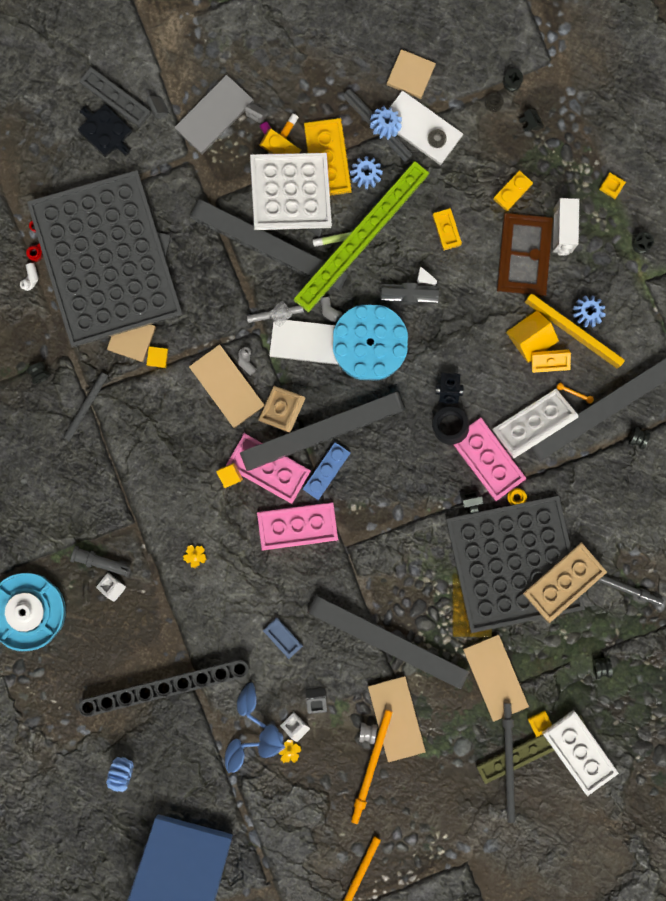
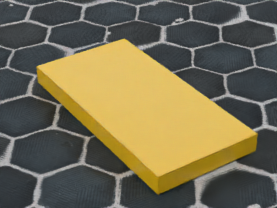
[304,118,352,196]

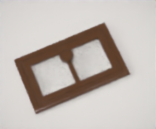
[497,213,553,296]

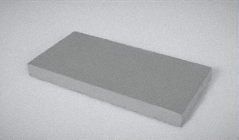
[174,75,254,155]

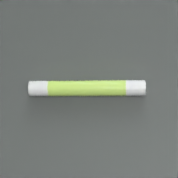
[312,232,352,247]

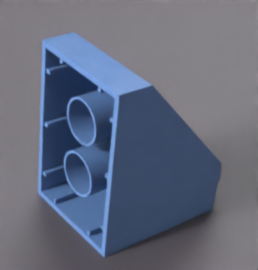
[128,814,233,901]

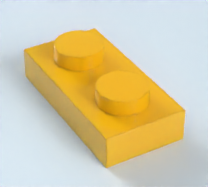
[259,129,301,154]
[493,170,533,211]
[432,208,462,251]
[531,350,571,373]

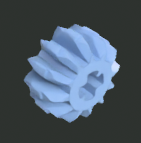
[370,106,402,140]
[350,156,383,190]
[573,295,605,328]
[106,757,134,792]

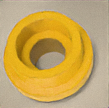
[507,488,527,505]

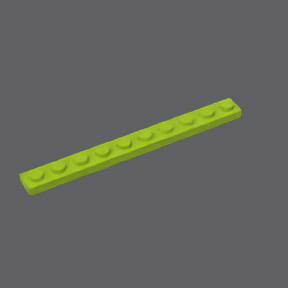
[294,161,429,312]

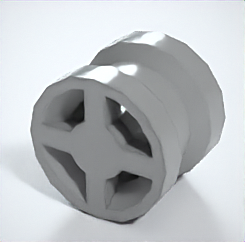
[359,722,377,744]

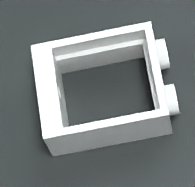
[553,198,579,256]

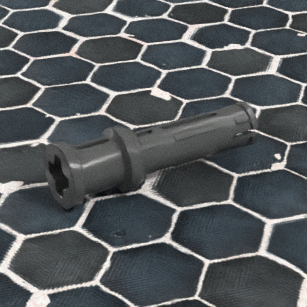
[70,546,131,577]

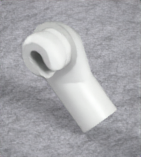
[20,263,39,291]

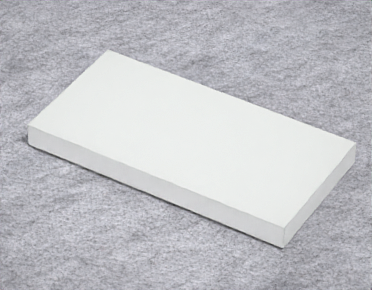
[385,91,463,165]
[269,319,338,365]
[492,389,578,458]
[542,710,619,796]

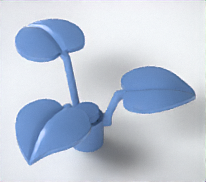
[225,682,285,773]

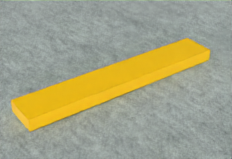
[525,294,625,368]

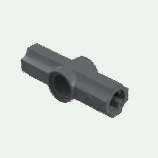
[381,283,439,305]

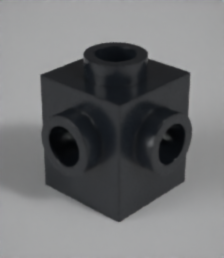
[436,372,464,404]

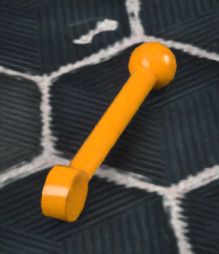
[557,383,594,404]

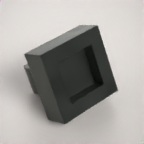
[519,109,544,132]
[460,491,483,514]

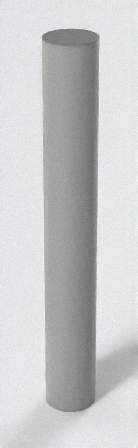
[247,305,304,323]

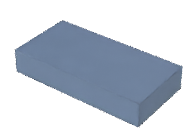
[263,618,303,659]

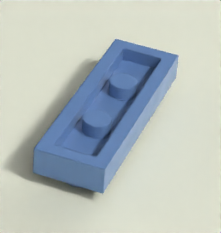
[303,442,350,500]

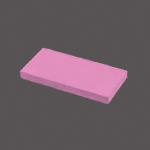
[453,417,527,502]
[226,433,311,504]
[257,502,338,550]

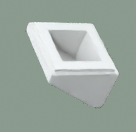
[417,267,437,286]
[96,572,126,602]
[280,712,310,742]

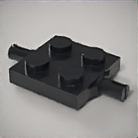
[78,105,132,157]

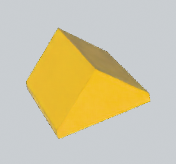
[506,311,559,363]

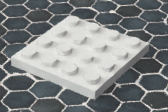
[250,153,332,230]

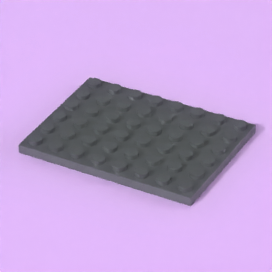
[27,170,182,348]

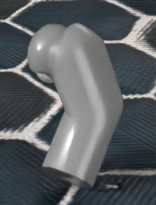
[321,297,342,322]
[238,347,257,376]

